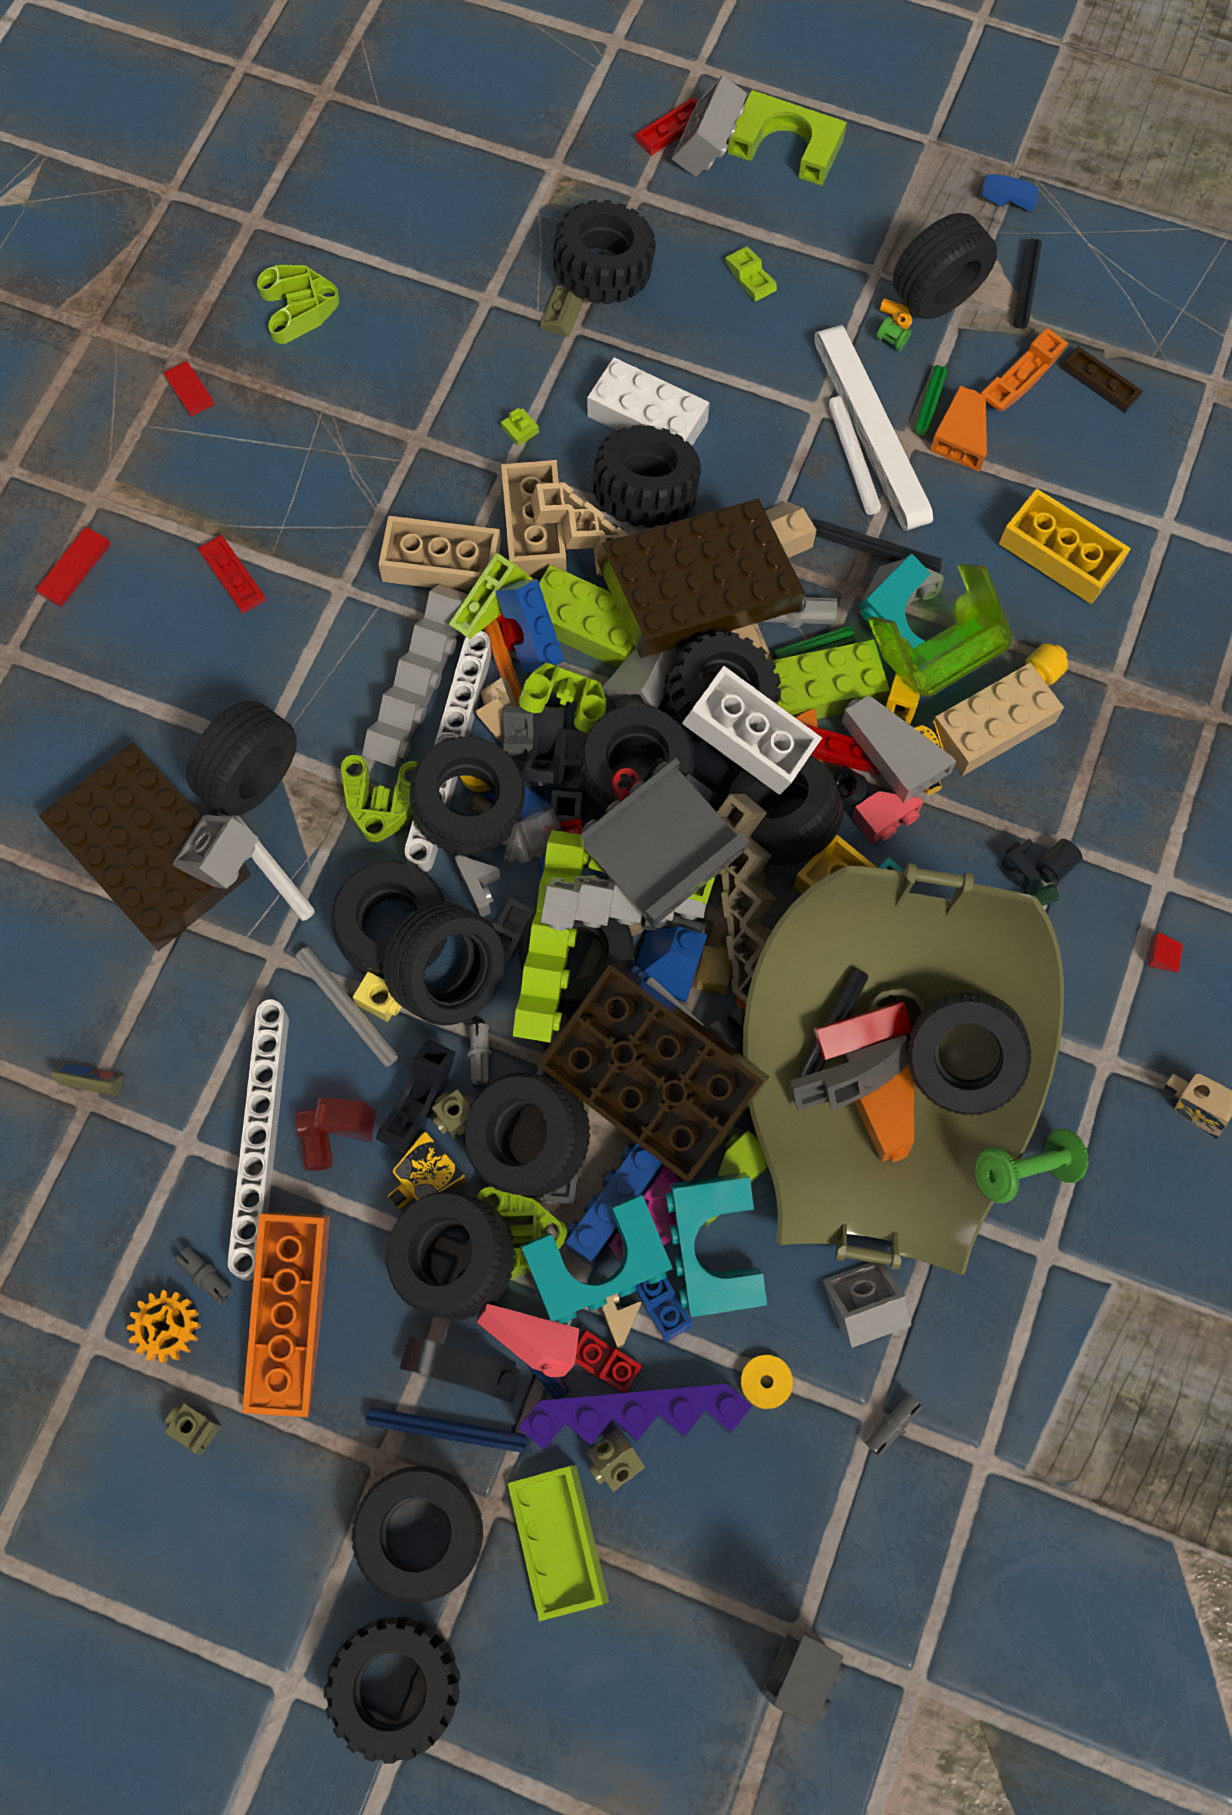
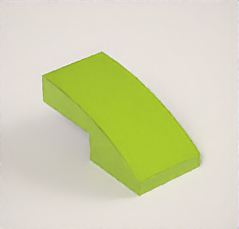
[725,246,777,302]

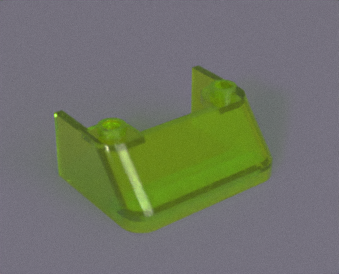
[868,563,1012,697]

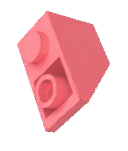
[851,791,923,844]

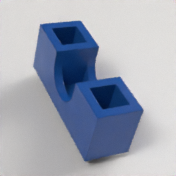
[495,579,565,672]

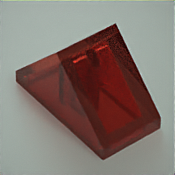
[313,1098,376,1142]

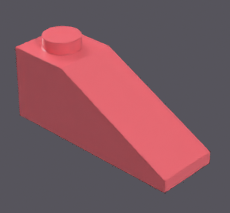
[477,1304,579,1377]

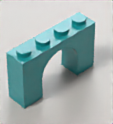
[857,554,990,688]
[666,1172,767,1317]
[520,1195,673,1324]

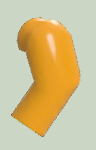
[880,298,912,329]

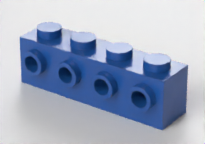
[565,1143,664,1267]

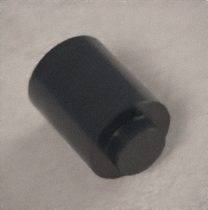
[1036,839,1083,884]

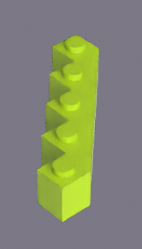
[513,830,591,1042]

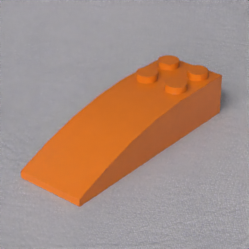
[242,1211,330,1418]

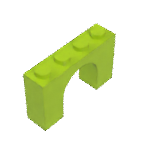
[728,90,847,186]

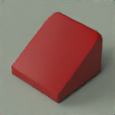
[1148,933,1183,973]

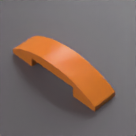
[981,327,1068,412]

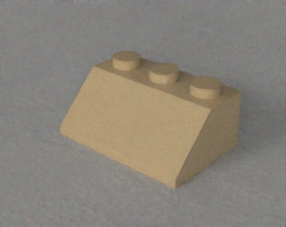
[765,501,816,558]

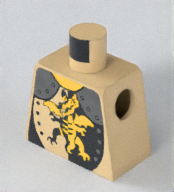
[1164,1073,1232,1140]

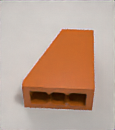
[930,386,987,472]
[854,1065,914,1162]

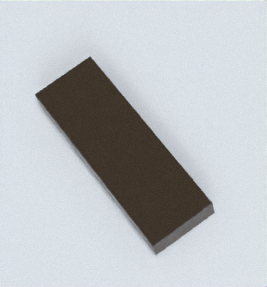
[1061,346,1143,413]

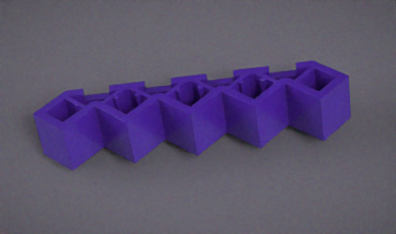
[518,1384,752,1451]

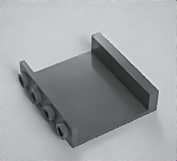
[580,758,750,927]

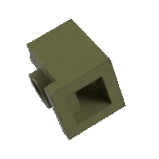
[164,1403,221,1455]

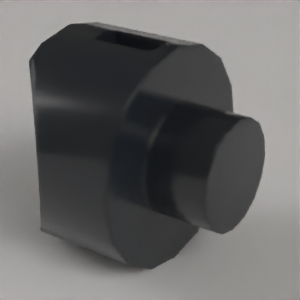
[834,766,868,811]

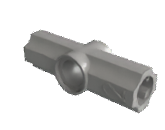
[762,596,837,628]

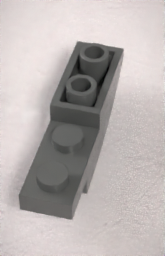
[790,1035,908,1111]

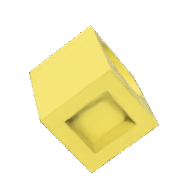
[352,972,402,1022]

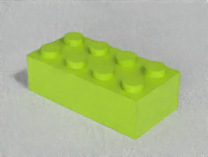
[539,565,636,669]
[773,640,890,719]

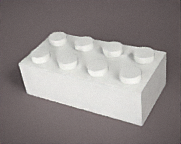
[587,357,709,445]
[682,666,822,795]

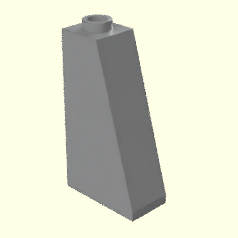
[602,644,687,709]
[842,695,956,803]

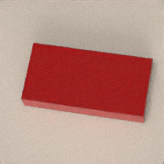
[164,361,214,417]

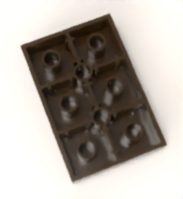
[597,498,805,658]
[39,742,251,952]
[538,962,770,1184]

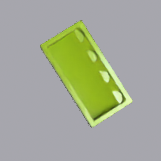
[508,1465,609,1622]

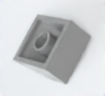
[172,815,259,889]
[822,1262,911,1348]

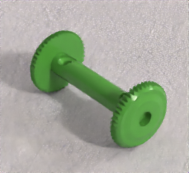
[975,1129,1089,1204]

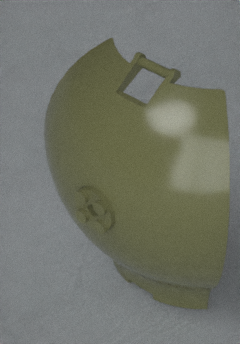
[743,863,1064,1275]

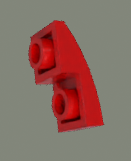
[575,1330,642,1393]

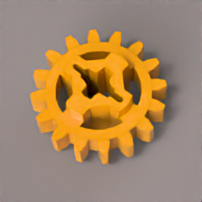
[127,1290,201,1364]

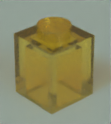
[696,945,732,995]

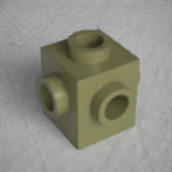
[432,1089,474,1140]
[585,1428,645,1492]

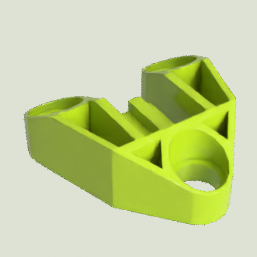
[257,265,340,344]
[518,662,606,733]
[341,755,418,842]
[477,1187,567,1280]

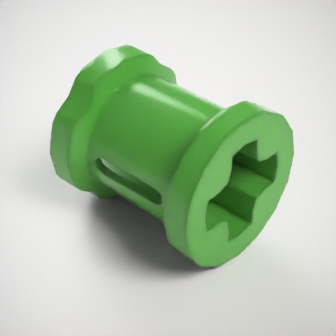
[876,317,912,352]

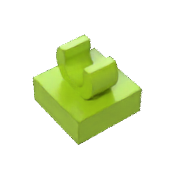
[501,408,539,447]

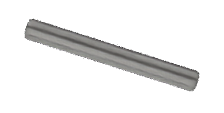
[295,947,398,1067]

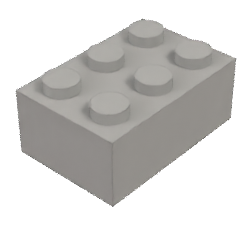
[672,75,747,177]

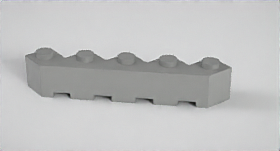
[362,584,468,767]
[541,875,706,930]

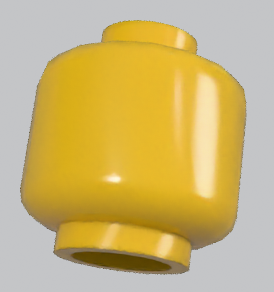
[1025,643,1069,686]

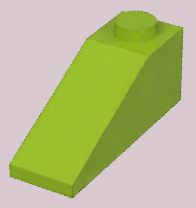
[449,553,532,639]
[703,1131,768,1228]

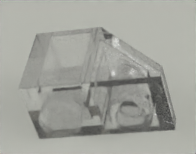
[504,808,563,863]

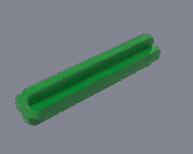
[913,365,948,436]
[774,626,855,660]

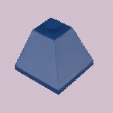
[635,926,707,1003]

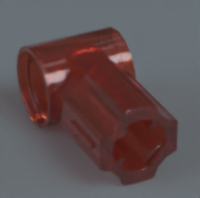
[296,1106,333,1171]

